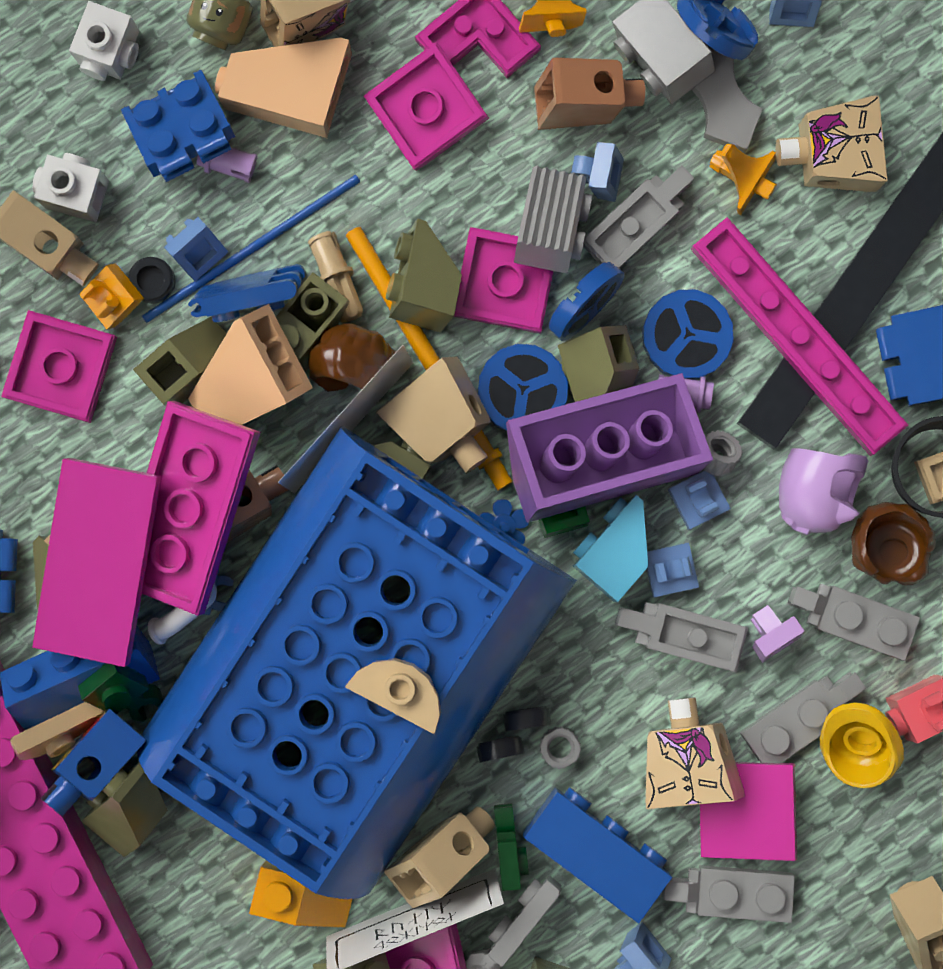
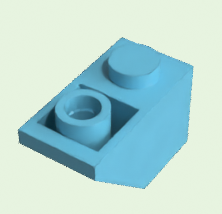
[573,495,648,602]

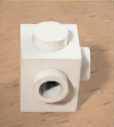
[69,1,140,81]
[32,153,109,222]

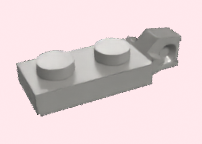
[583,165,694,268]
[787,584,920,661]
[614,602,748,673]
[739,672,866,763]
[662,865,795,923]
[466,875,562,969]

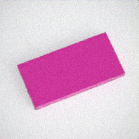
[142,401,261,616]
[32,458,162,667]

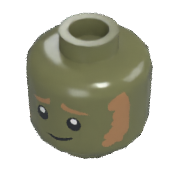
[186,0,253,51]

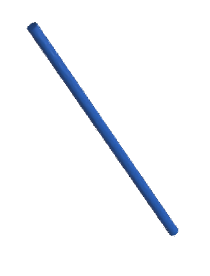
[142,174,360,323]

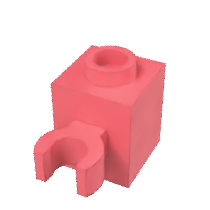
[885,674,943,744]

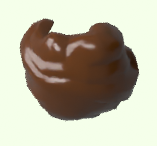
[309,324,396,392]
[851,502,936,585]

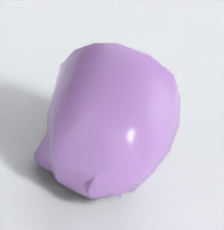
[779,448,869,535]

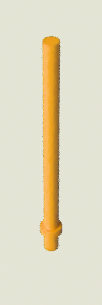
[346,227,513,491]

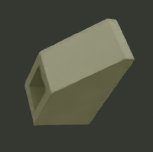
[386,218,462,333]
[276,272,349,373]
[133,317,227,406]
[558,325,640,402]
[82,762,168,857]

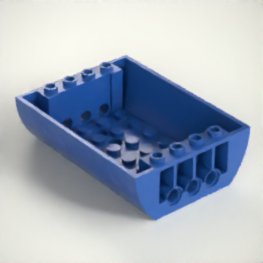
[136,426,577,899]

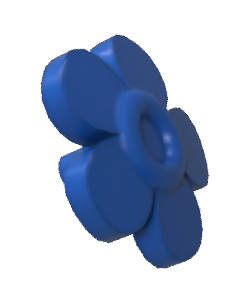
[479,499,529,544]

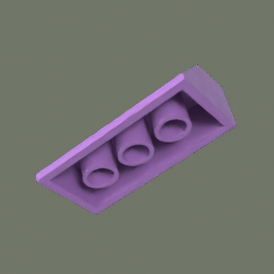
[506,373,713,523]

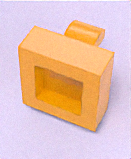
[79,264,144,329]

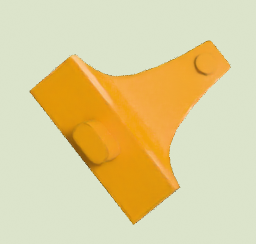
[519,0,587,37]
[709,144,777,215]

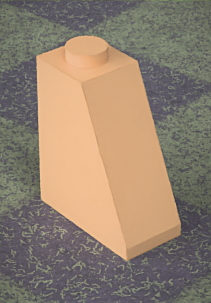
[215,37,352,138]
[188,304,313,425]

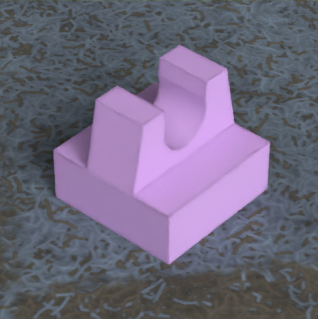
[751,605,805,663]

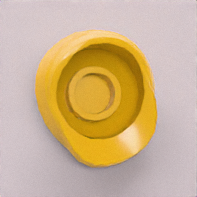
[819,702,904,788]

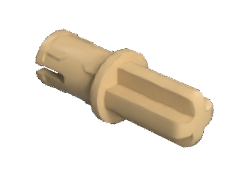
[308,231,363,323]

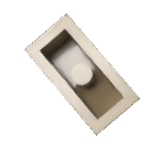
[890,876,943,969]

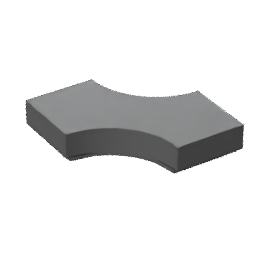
[691,42,763,153]

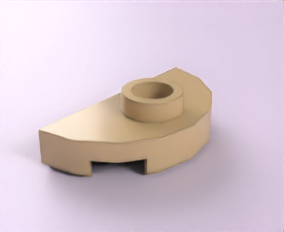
[345,658,441,734]
[10,702,104,760]

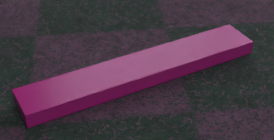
[691,217,908,456]

